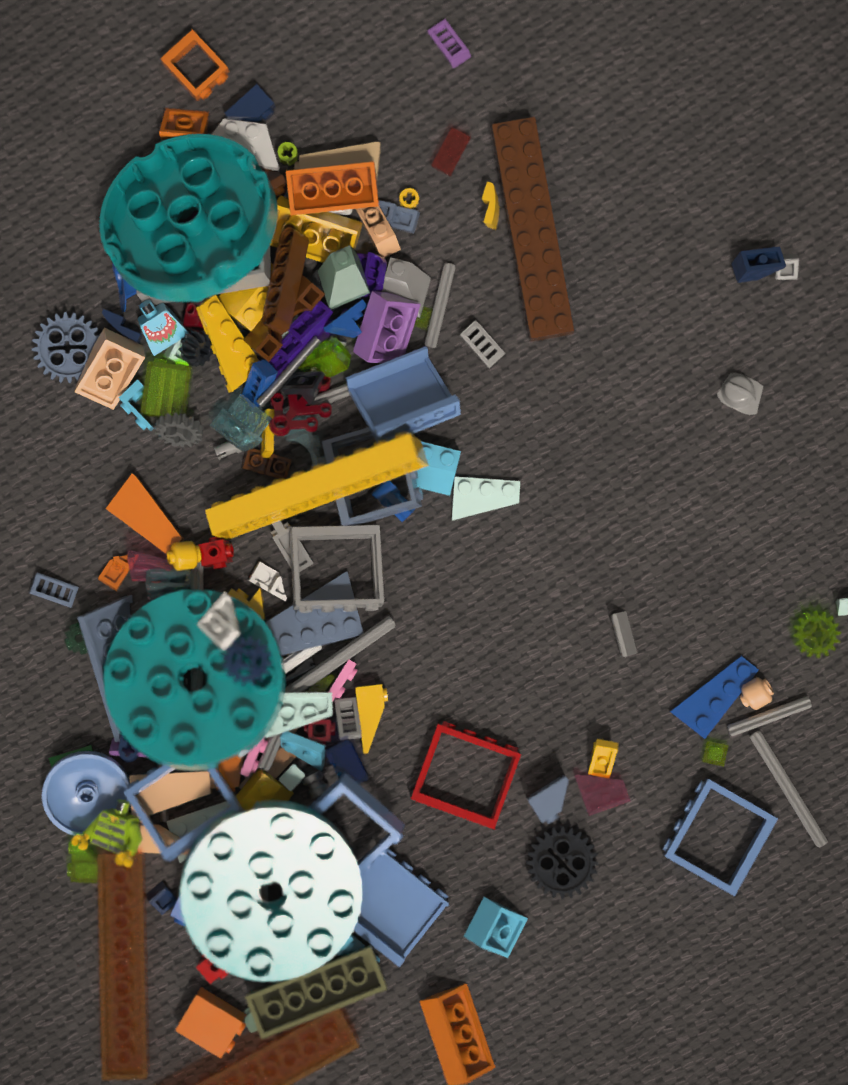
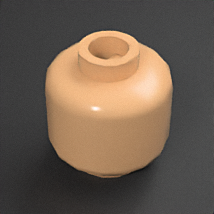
[740,677,774,710]

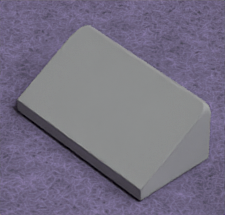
[611,611,637,657]

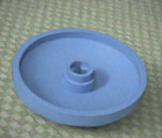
[42,751,131,836]

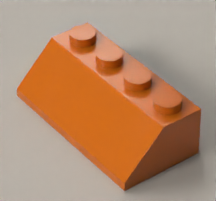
[286,162,379,215]
[420,983,495,1085]

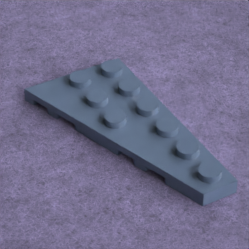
[265,571,363,656]
[78,595,133,742]

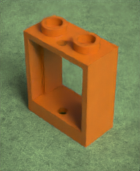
[160,29,229,101]

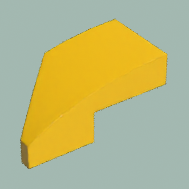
[482,182,499,229]

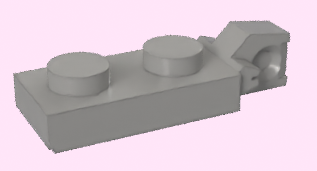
[271,521,314,572]

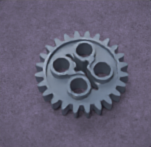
[32,312,99,384]

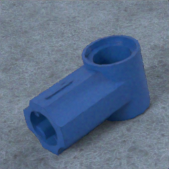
[371,480,415,522]

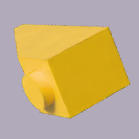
[355,684,388,754]

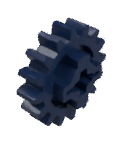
[223,636,273,686]

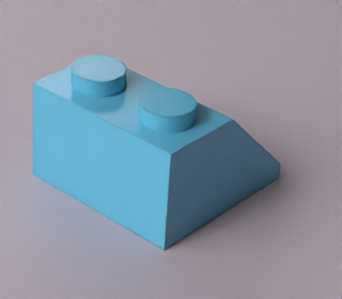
[416,441,461,496]
[464,897,528,958]

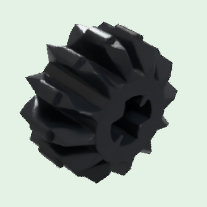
[178,328,213,367]

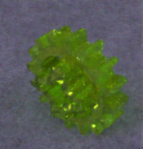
[792,610,841,658]

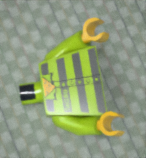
[71,799,143,867]

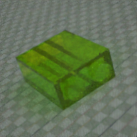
[141,358,193,417]

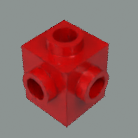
[198,537,234,569]
[196,954,229,984]

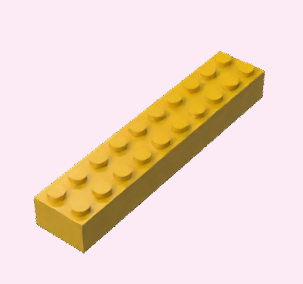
[205,433,429,540]

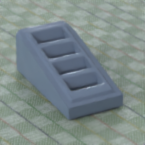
[28,573,79,608]

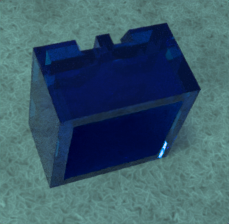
[324,739,369,784]

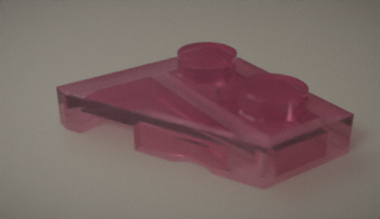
[127,550,176,581]
[574,774,630,816]

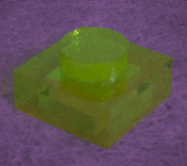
[702,740,729,767]

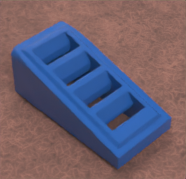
[242,360,278,409]

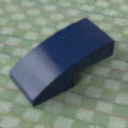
[102,309,143,344]

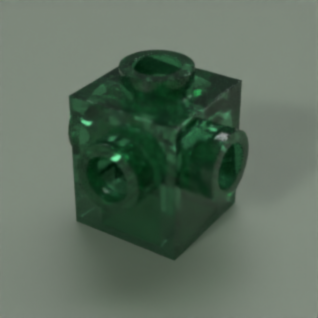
[64,622,88,655]

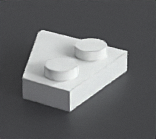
[196,592,240,650]

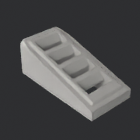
[460,320,505,368]
[335,697,362,740]

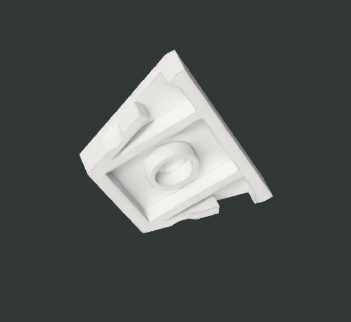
[212,119,279,171]

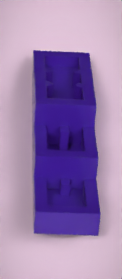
[269,301,333,381]

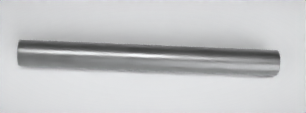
[256,336,321,407]

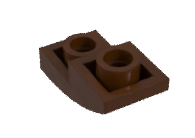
[241,447,292,480]

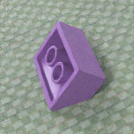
[353,291,421,363]

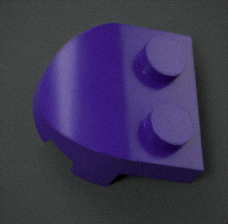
[357,252,387,299]

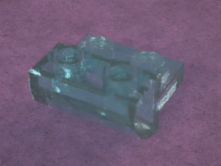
[210,394,272,451]

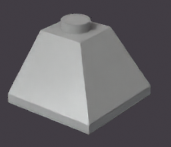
[382,257,431,318]

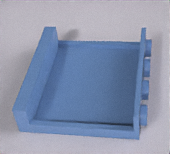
[346,346,461,442]
[353,849,449,967]

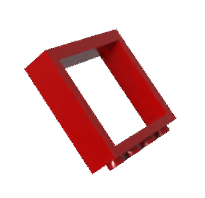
[411,721,521,829]

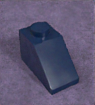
[224,84,275,122]
[731,246,786,283]

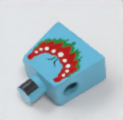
[138,299,189,356]

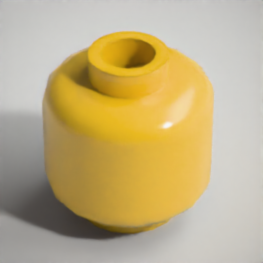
[167,541,201,571]

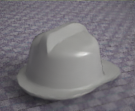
[717,373,763,415]

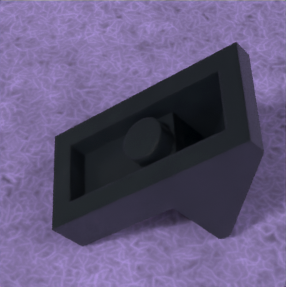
[281,372,325,405]

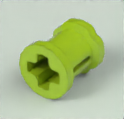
[278,142,298,165]

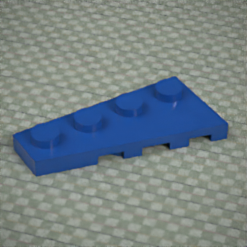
[669,656,759,739]

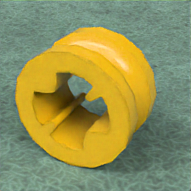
[399,188,419,209]

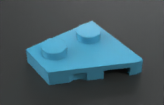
[280,731,325,771]

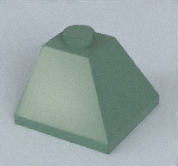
[318,245,370,309]

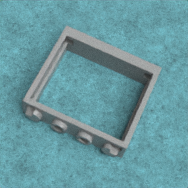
[290,525,384,613]

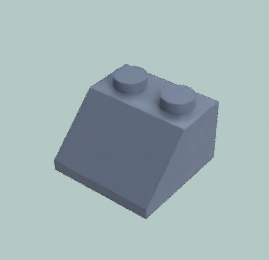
[526,775,568,824]

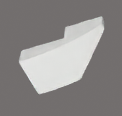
[248,562,287,601]

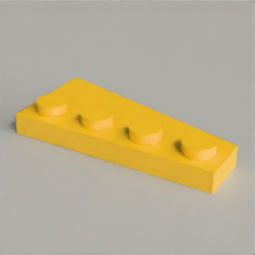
[196,295,259,393]

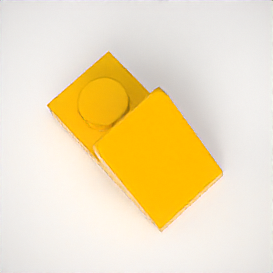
[228,588,266,621]
[588,739,618,778]

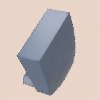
[378,200,420,234]

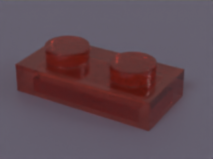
[431,127,471,177]

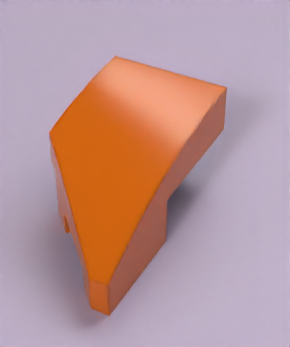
[98,552,139,591]

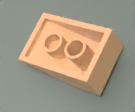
[74,328,145,410]

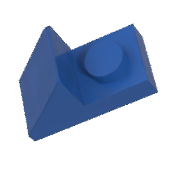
[323,299,367,338]

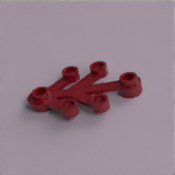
[269,372,332,436]

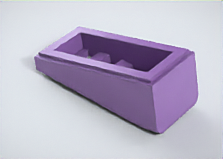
[427,19,471,68]

